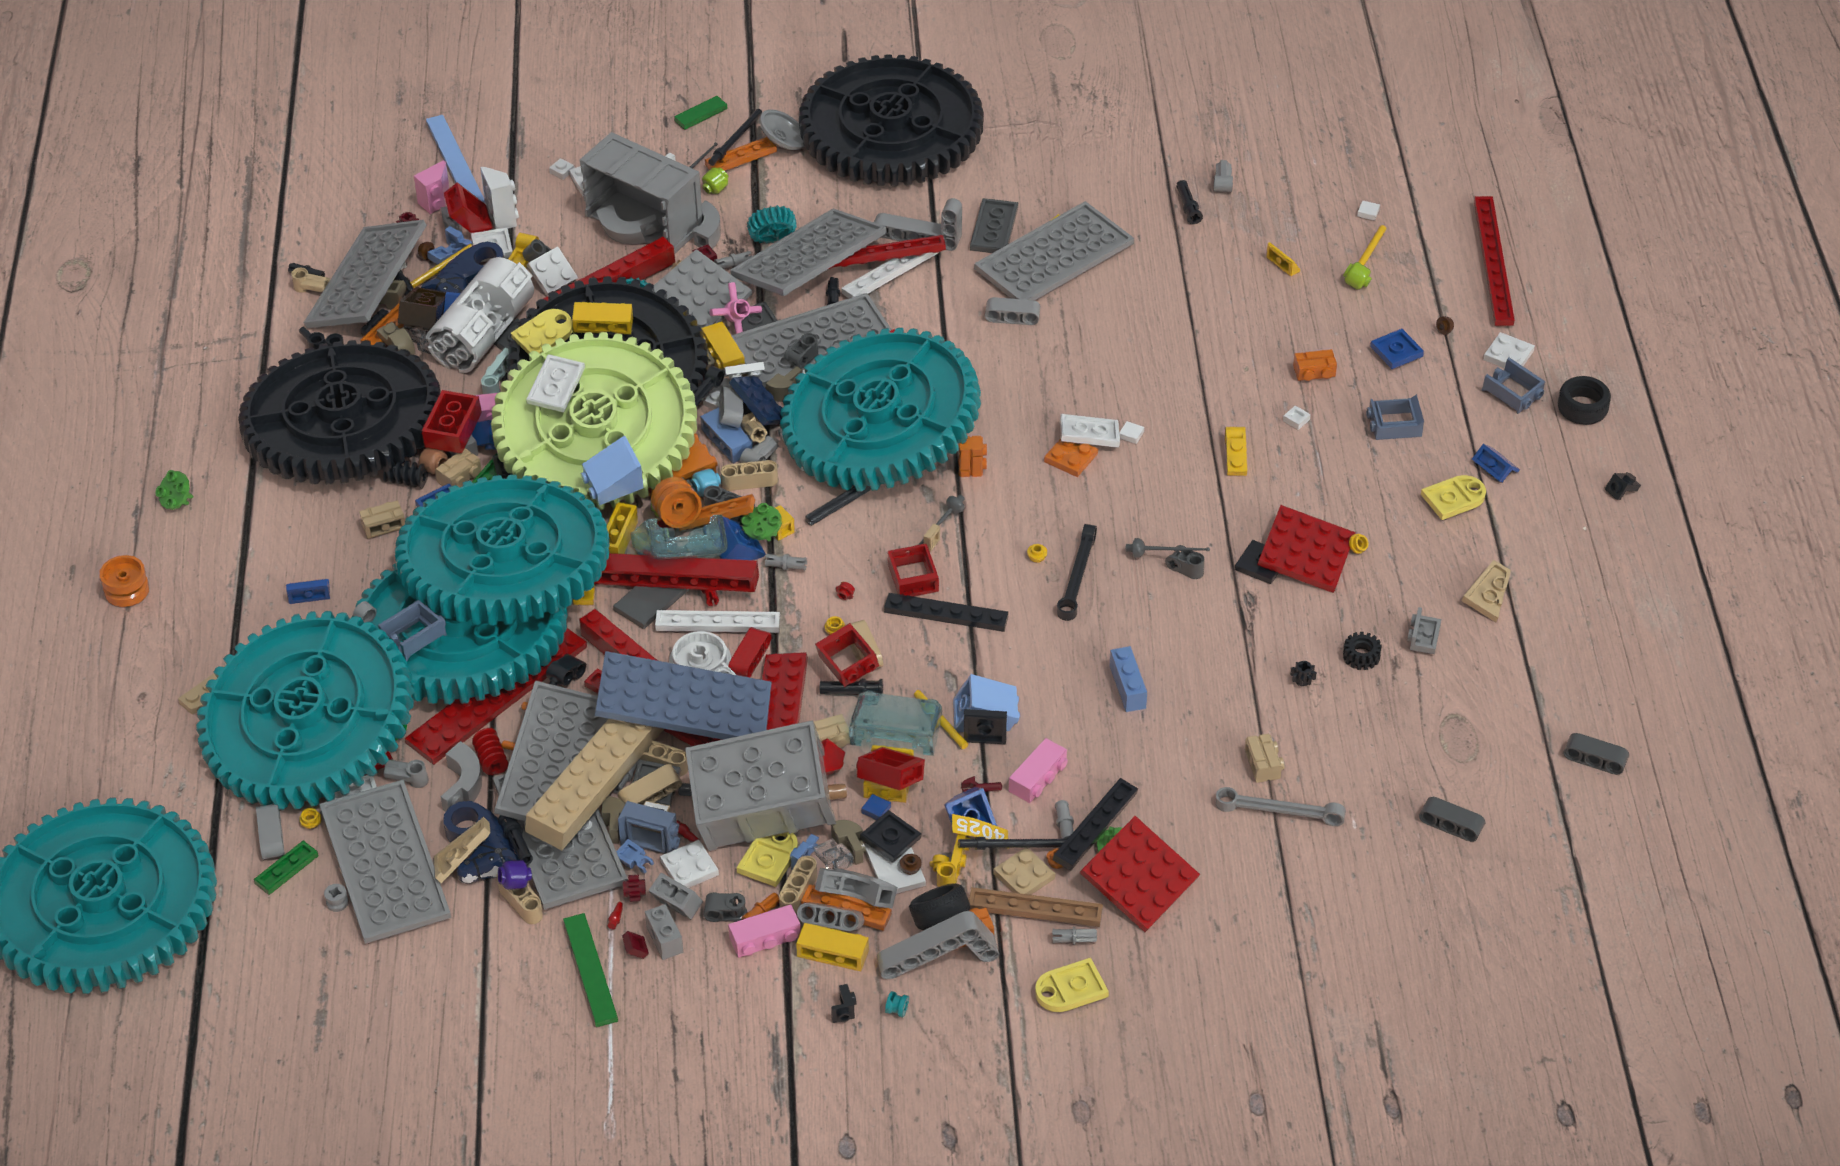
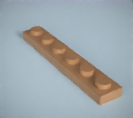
[969,887,1103,927]

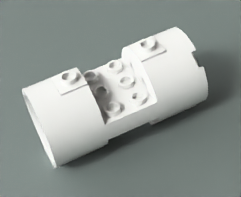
[426,257,534,373]

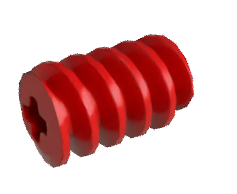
[472,728,509,775]

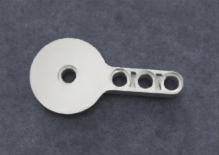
[669,631,736,675]

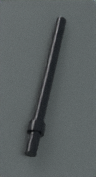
[708,109,762,166]
[958,837,1067,850]

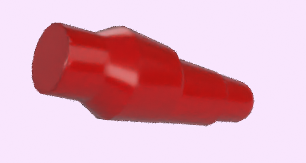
[677,820,700,842]
[607,902,623,930]

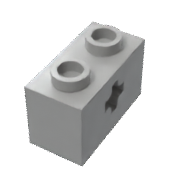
[645,904,683,960]

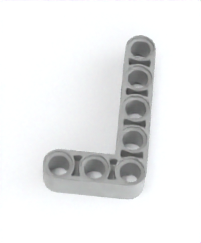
[874,198,962,251]
[877,911,999,979]

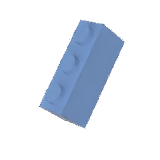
[700,407,753,463]
[1109,646,1147,712]

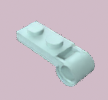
[481,348,509,394]

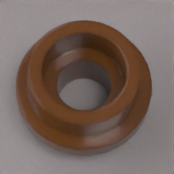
[418,241,435,260]
[1436,316,1454,335]
[900,854,922,875]

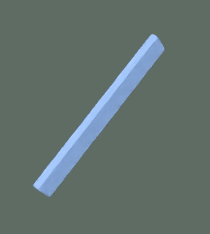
[426,115,485,203]

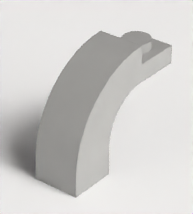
[694,200,721,249]
[596,205,661,245]
[440,741,482,812]
[815,868,898,908]

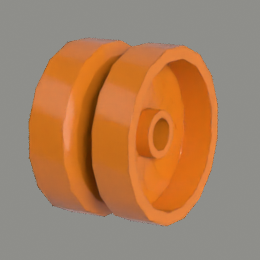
[651,477,702,528]
[100,555,149,607]

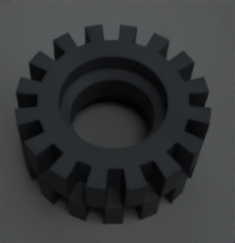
[1343,632,1382,670]

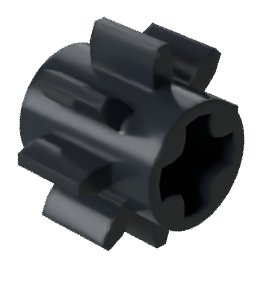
[1290,661,1317,686]

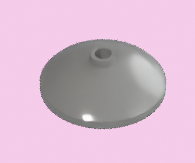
[759,110,804,150]

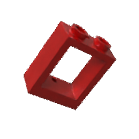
[444,182,492,233]
[887,543,939,596]
[815,623,879,687]
[856,747,925,791]

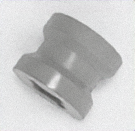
[324,884,348,912]

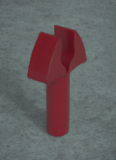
[961,776,1002,792]

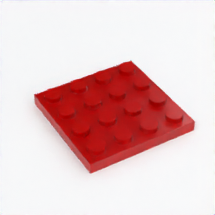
[1257,505,1356,593]
[1080,816,1200,933]

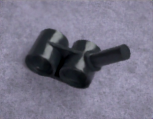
[299,327,344,350]
[546,654,587,686]

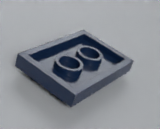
[729,376,782,426]

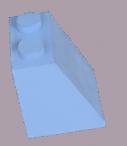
[581,436,644,505]
[953,674,1020,732]

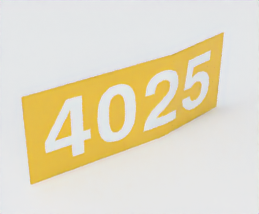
[952,814,1009,849]

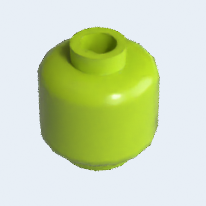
[702,167,729,194]
[1343,262,1372,290]

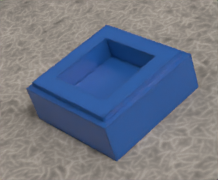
[861,794,891,820]

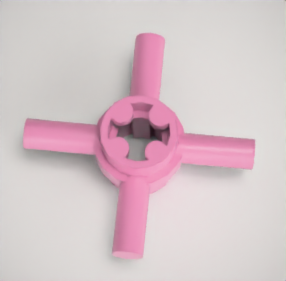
[709,282,762,334]

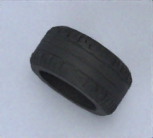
[1558,376,1611,425]
[909,883,970,930]

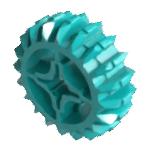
[747,205,797,244]

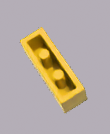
[572,302,633,334]
[701,322,745,370]
[607,502,638,554]
[796,923,869,972]

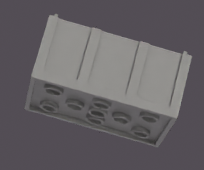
[580,132,703,253]
[685,720,836,851]

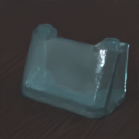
[630,515,728,560]
[849,691,942,756]

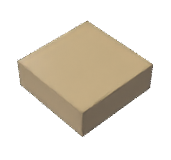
[924,524,940,551]

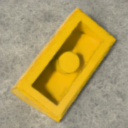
[1266,242,1300,276]

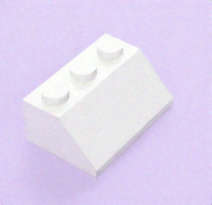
[480,167,519,229]

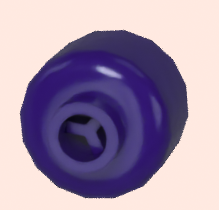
[498,860,532,890]

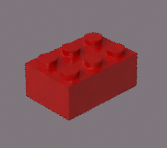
[422,390,482,454]

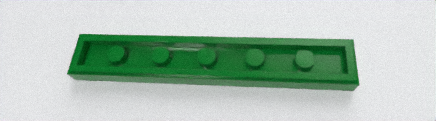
[563,913,618,1027]

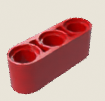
[728,627,771,678]

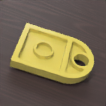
[511,309,573,354]
[1421,475,1486,520]
[737,832,798,887]
[1035,958,1109,1012]

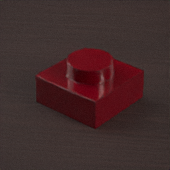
[692,244,717,262]
[622,931,649,959]

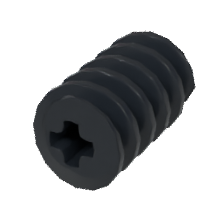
[383,460,428,489]

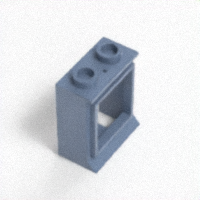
[1482,357,1545,414]
[1366,394,1424,440]
[378,600,446,661]
[618,801,680,854]

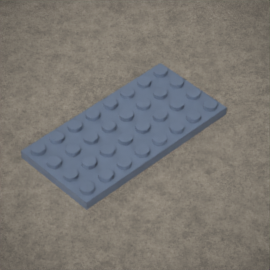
[595,651,771,740]

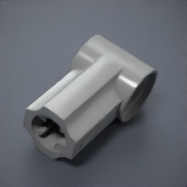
[1214,160,1233,192]
[740,436,777,463]
[384,760,429,788]

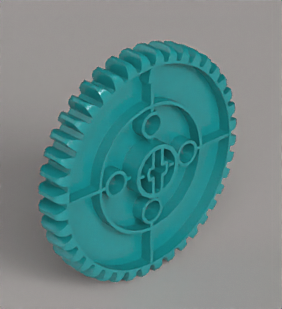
[780,328,981,491]
[395,475,610,626]
[352,563,568,704]
[196,611,414,810]
[0,797,217,994]

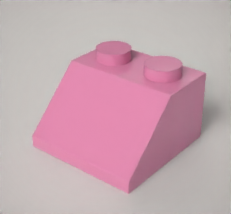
[414,160,449,214]

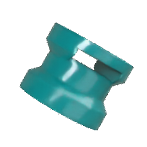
[885,991,909,1018]

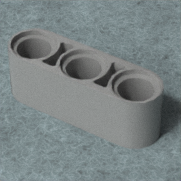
[985,297,1041,325]
[719,386,743,428]
[256,804,285,859]
[797,902,864,931]

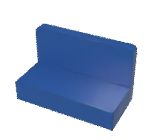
[1472,444,1520,483]
[286,579,330,604]

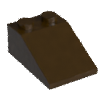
[398,287,446,331]

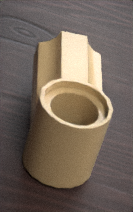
[291,268,330,293]
[741,413,768,443]

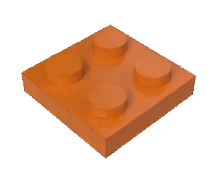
[1044,438,1098,477]

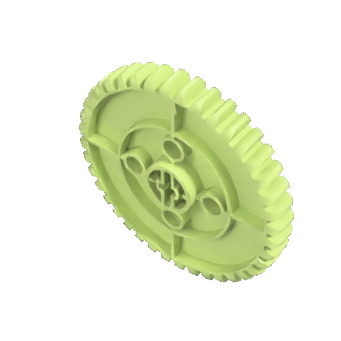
[491,332,697,510]

